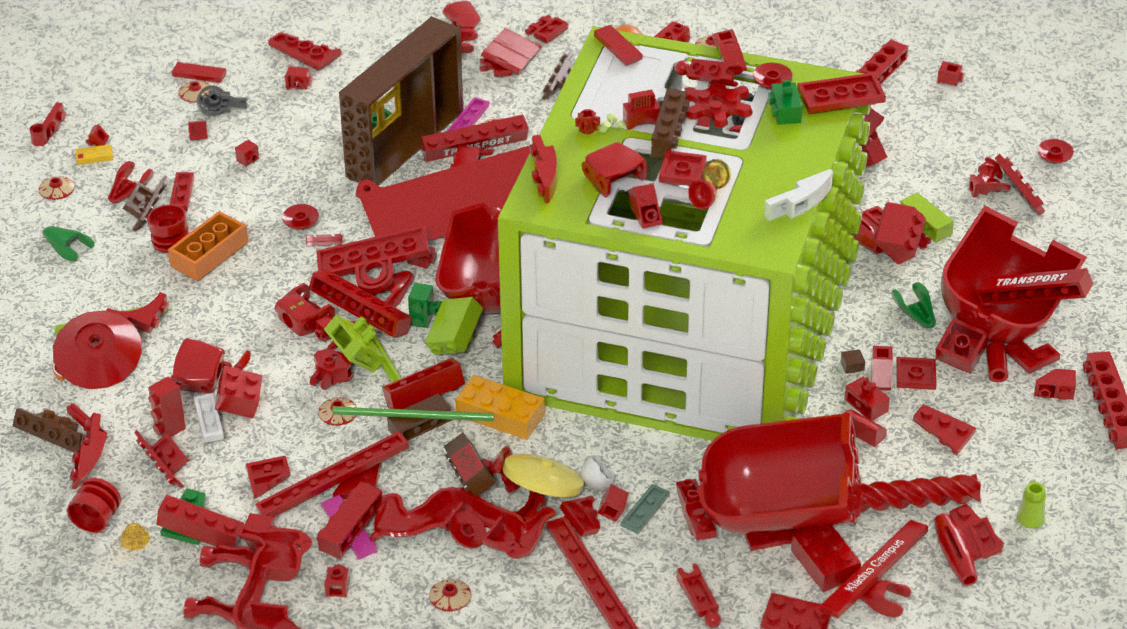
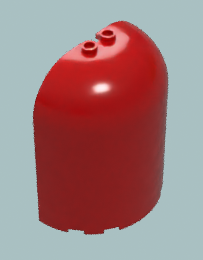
[435,202,501,313]
[941,205,1087,344]
[697,413,862,535]

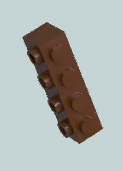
[651,89,690,159]

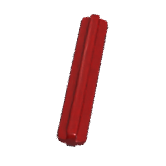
[66,403,108,439]

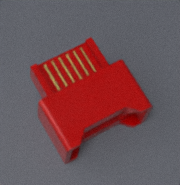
[623,89,660,130]

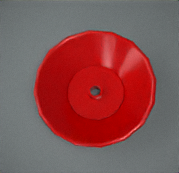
[53,310,142,389]

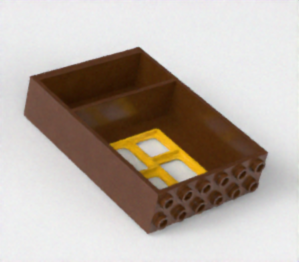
[339,16,464,186]

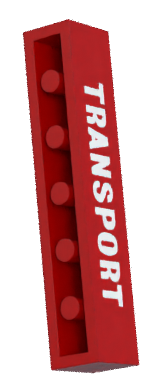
[420,114,529,163]
[975,268,1093,306]

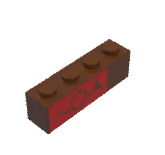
[444,432,495,497]

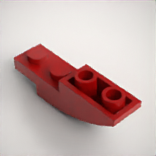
[712,29,747,75]
[529,134,557,204]
[70,412,107,489]
[676,479,717,541]

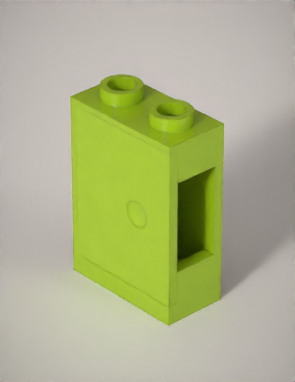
[424,297,483,355]
[324,315,386,372]

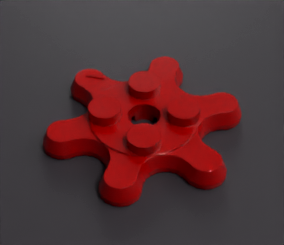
[685,82,753,128]

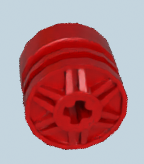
[147,204,189,253]
[66,477,122,533]

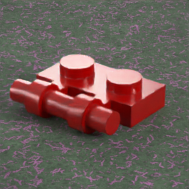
[525,14,568,44]

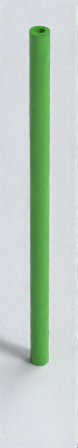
[332,406,493,421]

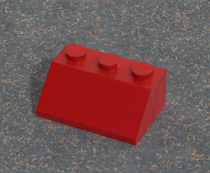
[873,202,926,264]

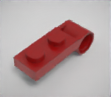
[29,102,66,147]

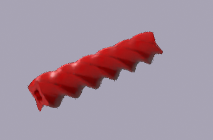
[861,473,981,513]

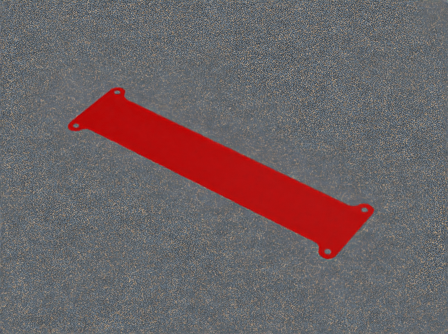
[357,87,710,241]

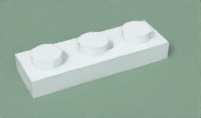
[194,393,224,443]

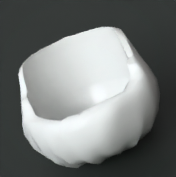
[580,455,615,491]

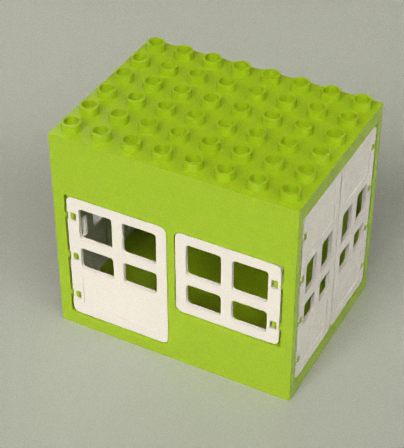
[498,26,871,441]

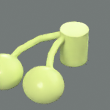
[599,113,626,133]

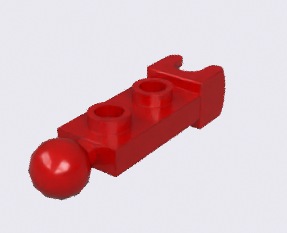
[675,58,743,87]
[676,563,722,628]

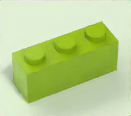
[900,192,954,243]

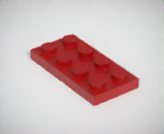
[797,72,886,114]

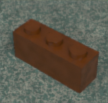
[387,393,452,441]

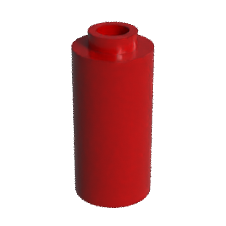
[986,341,1009,382]

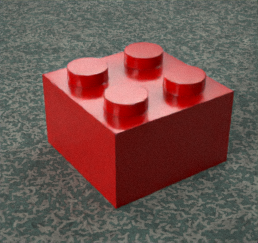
[936,317,989,374]
[214,366,263,418]

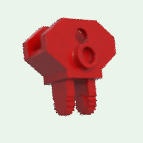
[310,349,353,390]

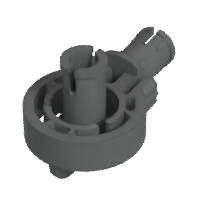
[196,85,248,116]

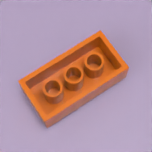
[168,211,248,281]

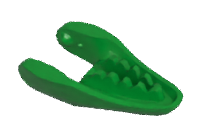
[42,226,95,261]
[891,282,936,328]

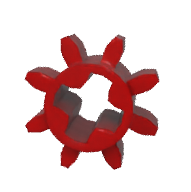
[575,109,600,134]

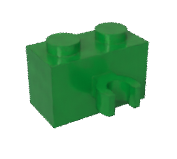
[768,80,802,125]
[408,283,442,328]

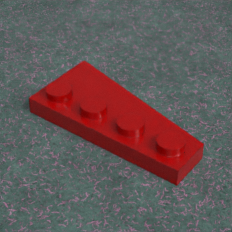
[268,32,342,71]
[995,154,1045,215]

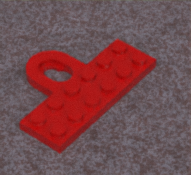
[316,225,430,294]

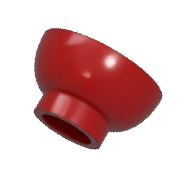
[688,179,717,209]

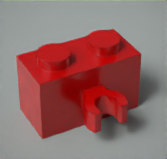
[844,376,890,421]

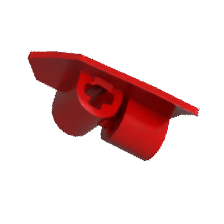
[443,1,481,29]

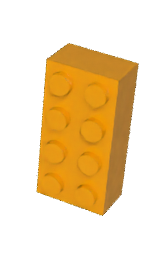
[455,375,545,440]

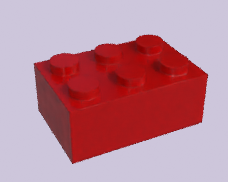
[791,525,861,593]

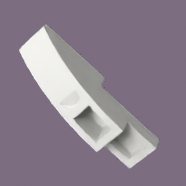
[764,169,833,221]

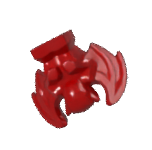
[969,157,1011,198]

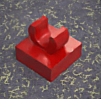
[188,120,208,140]
[85,124,109,146]

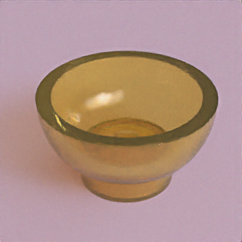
[703,159,731,189]
[120,523,150,551]

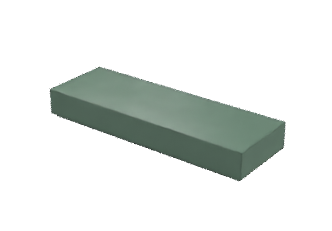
[621,484,670,534]

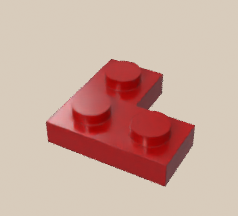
[1005,341,1061,374]

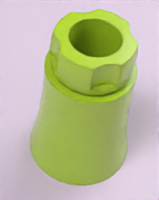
[1017,481,1046,528]

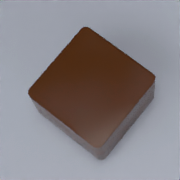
[840,349,865,374]

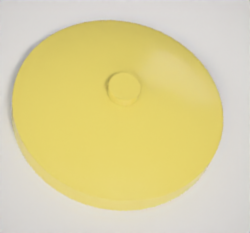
[503,454,584,497]

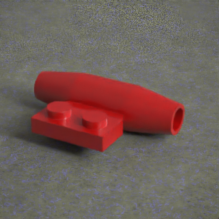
[851,206,883,254]
[934,513,1003,586]

